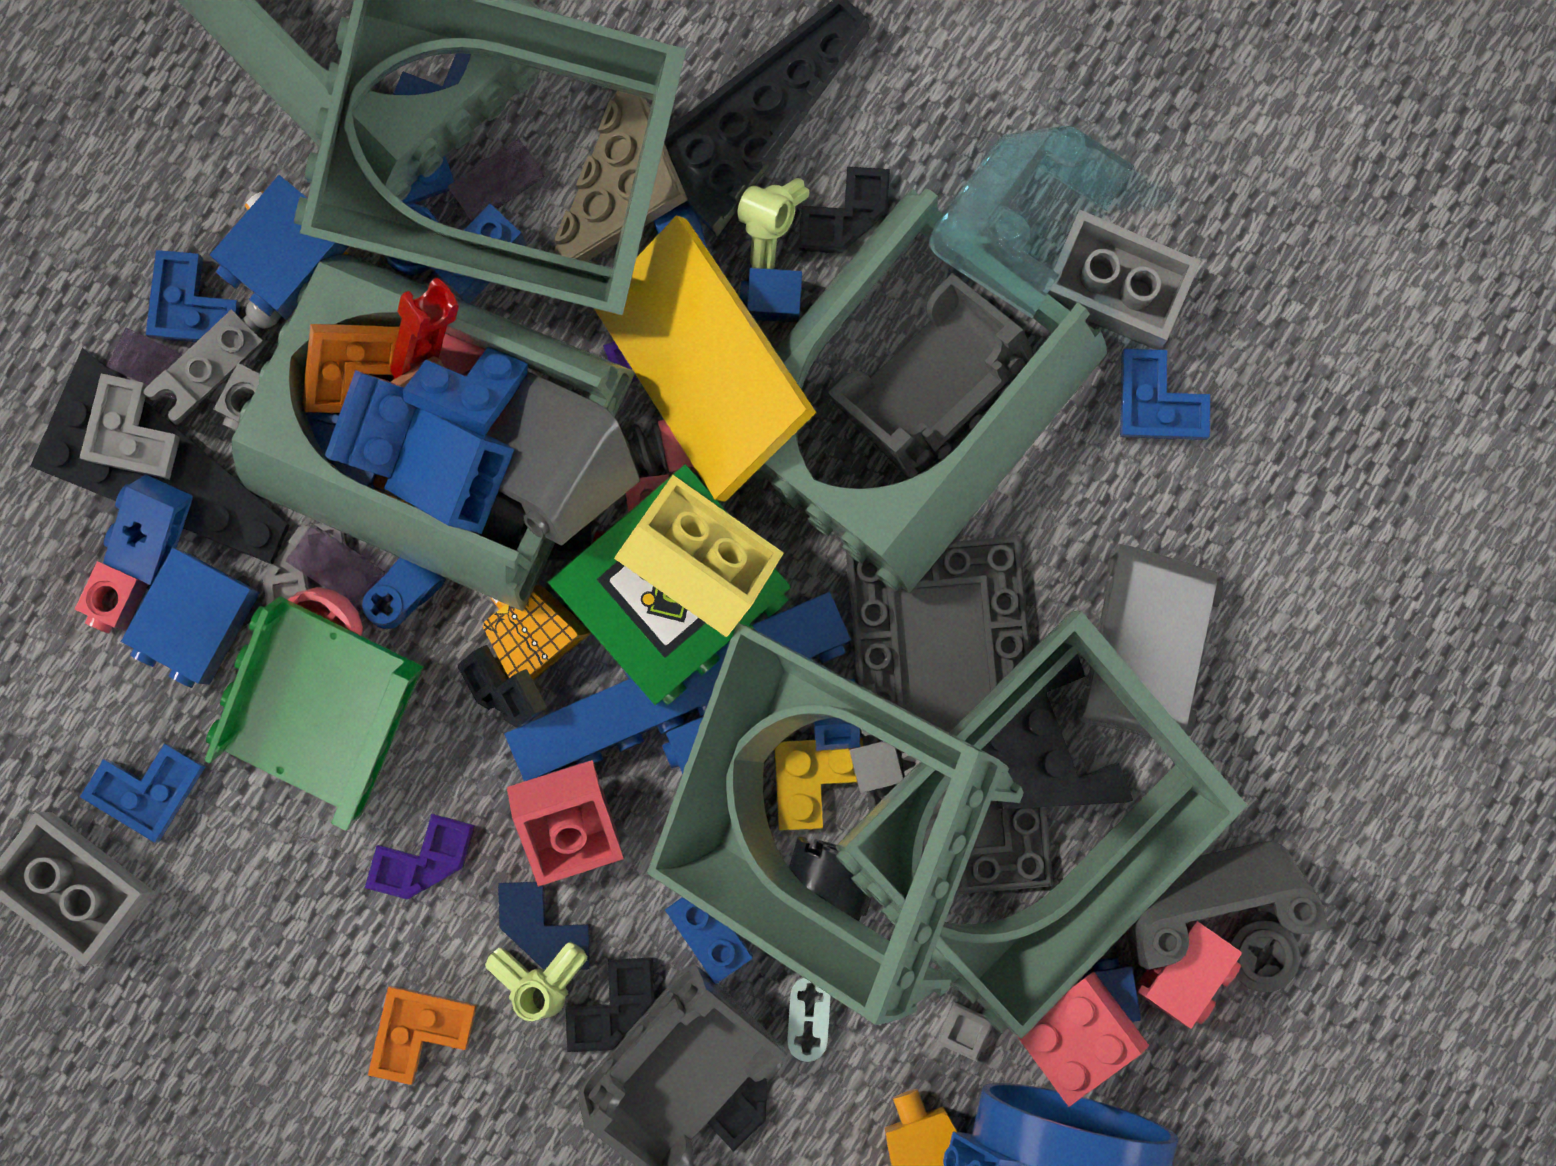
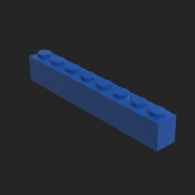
[504,592,851,782]

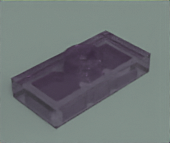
[107,327,182,400]

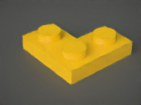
[775,738,863,831]

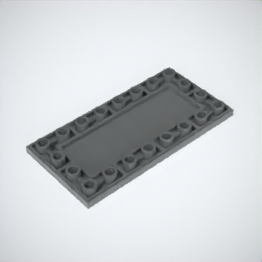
[846,536,1053,894]

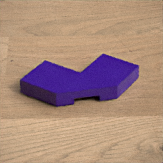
[365,814,475,899]

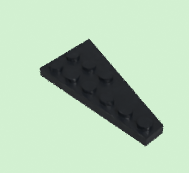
[664,0,870,237]
[30,347,290,564]

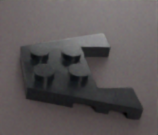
[981,654,1133,810]

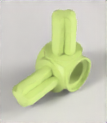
[738,178,810,269]
[485,942,587,1021]

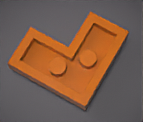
[302,324,400,413]
[368,986,477,1085]

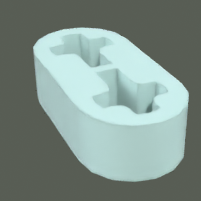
[787,977,830,1062]

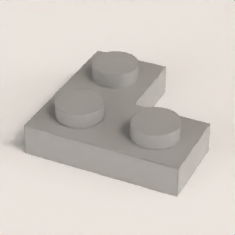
[80,373,180,480]

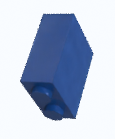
[210,175,349,320]
[384,407,515,534]
[121,548,261,688]

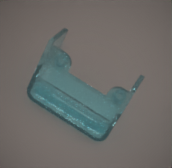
[929,126,1134,318]

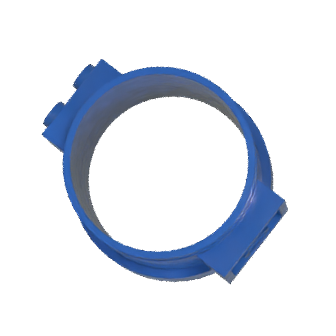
[943,1083,1178,1166]

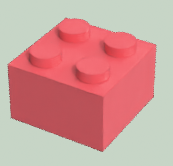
[507,760,624,887]
[1135,921,1242,1029]
[1015,972,1149,1107]

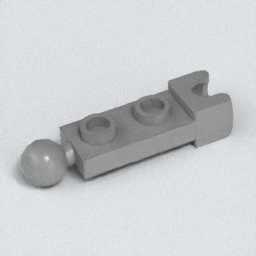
[143,301,280,425]

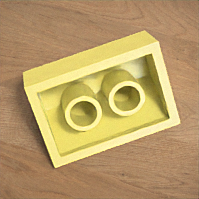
[614,475,784,637]

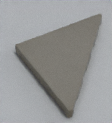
[553,91,688,262]

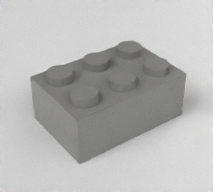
[1044,210,1201,350]
[0,812,155,967]

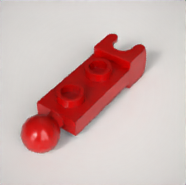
[390,278,459,380]

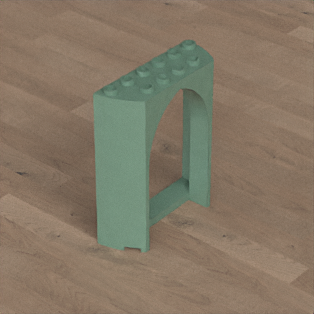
[177,0,541,201]
[294,0,687,315]
[751,189,1107,593]
[232,254,635,611]
[836,611,1248,1039]
[647,623,1024,1025]

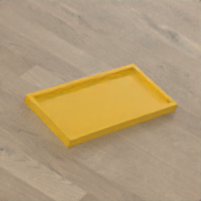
[594,215,816,502]

